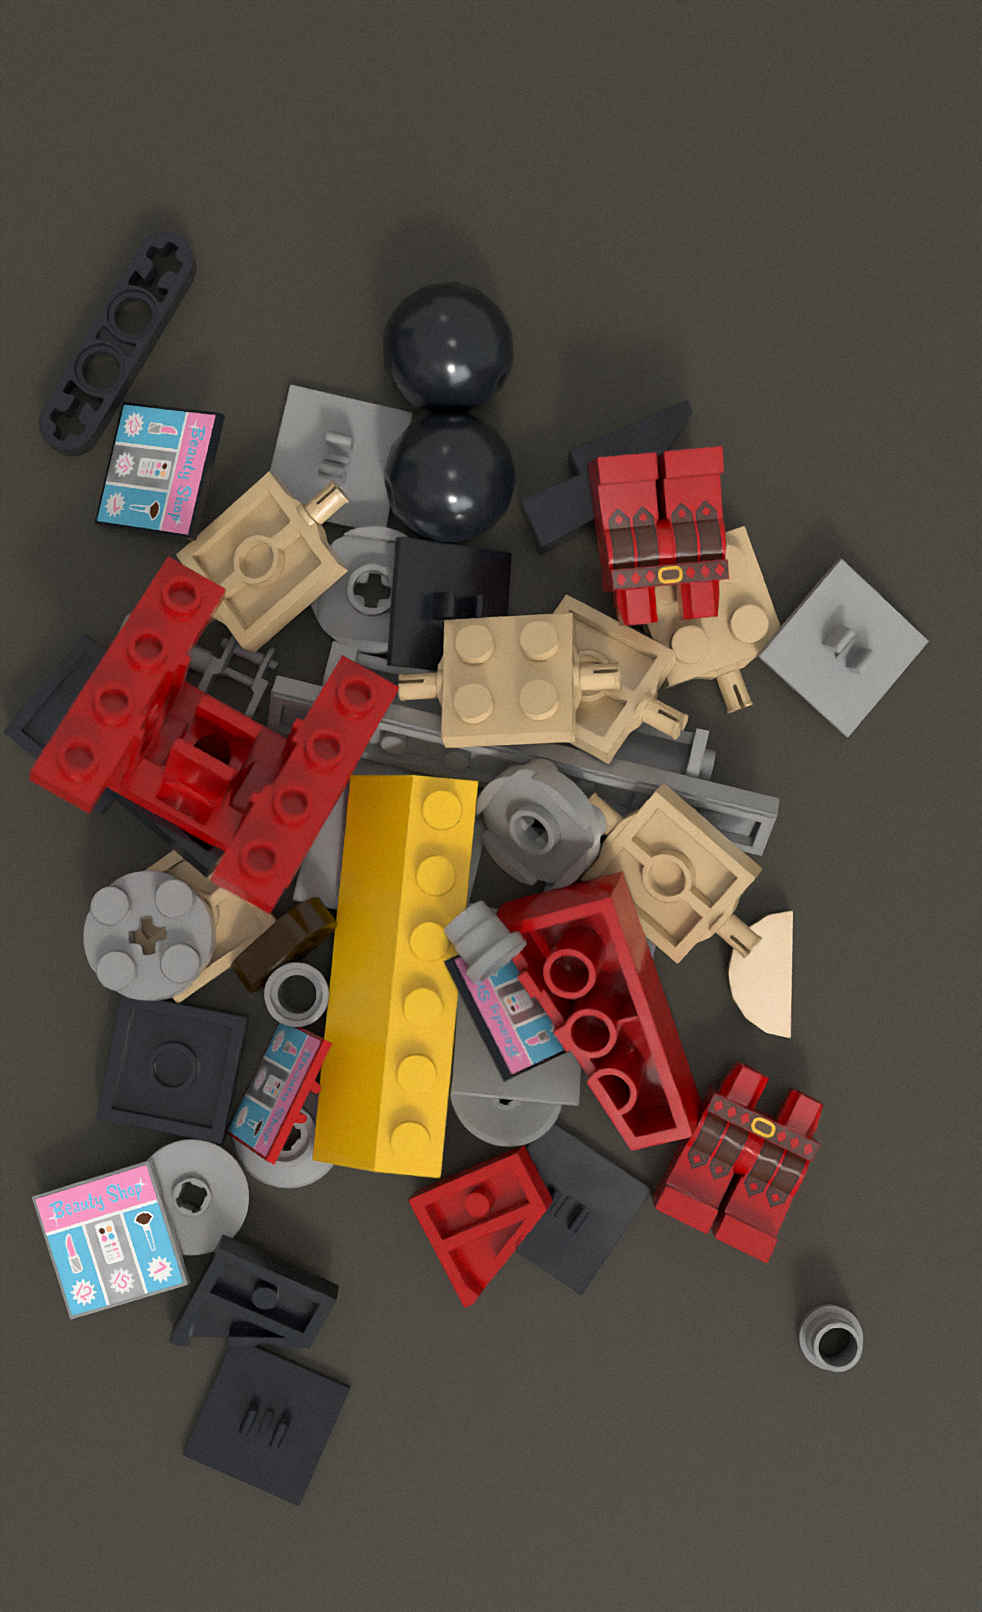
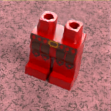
[587,446,730,626]
[651,1061,823,1264]

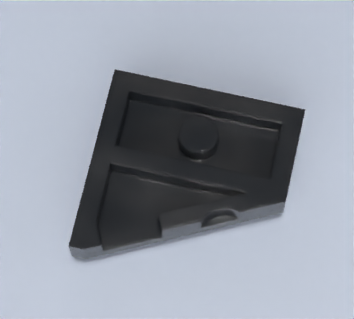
[169,1234,339,1348]

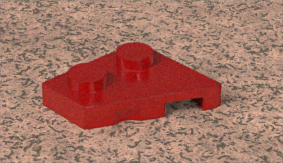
[408,1145,553,1308]

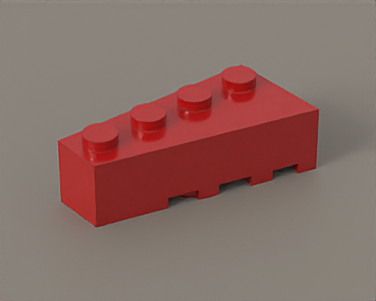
[495,871,702,1151]

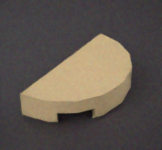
[726,910,793,1038]

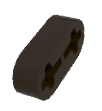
[231,897,338,993]

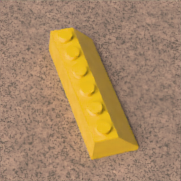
[312,775,478,1178]

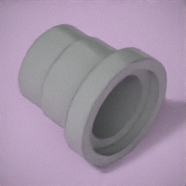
[443,900,527,985]
[264,962,329,1027]
[798,1304,863,1372]

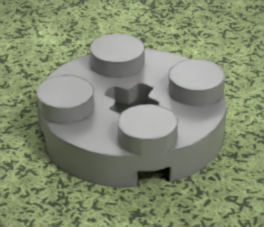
[310,526,408,655]
[477,757,607,889]
[83,871,216,1001]

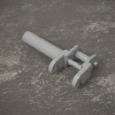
[119,614,279,720]

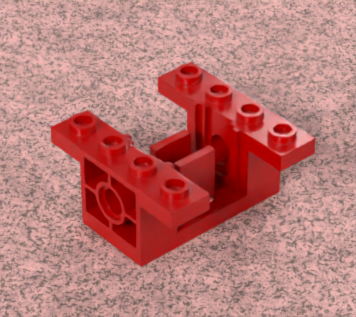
[29,556,400,914]

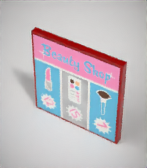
[226,1022,332,1165]

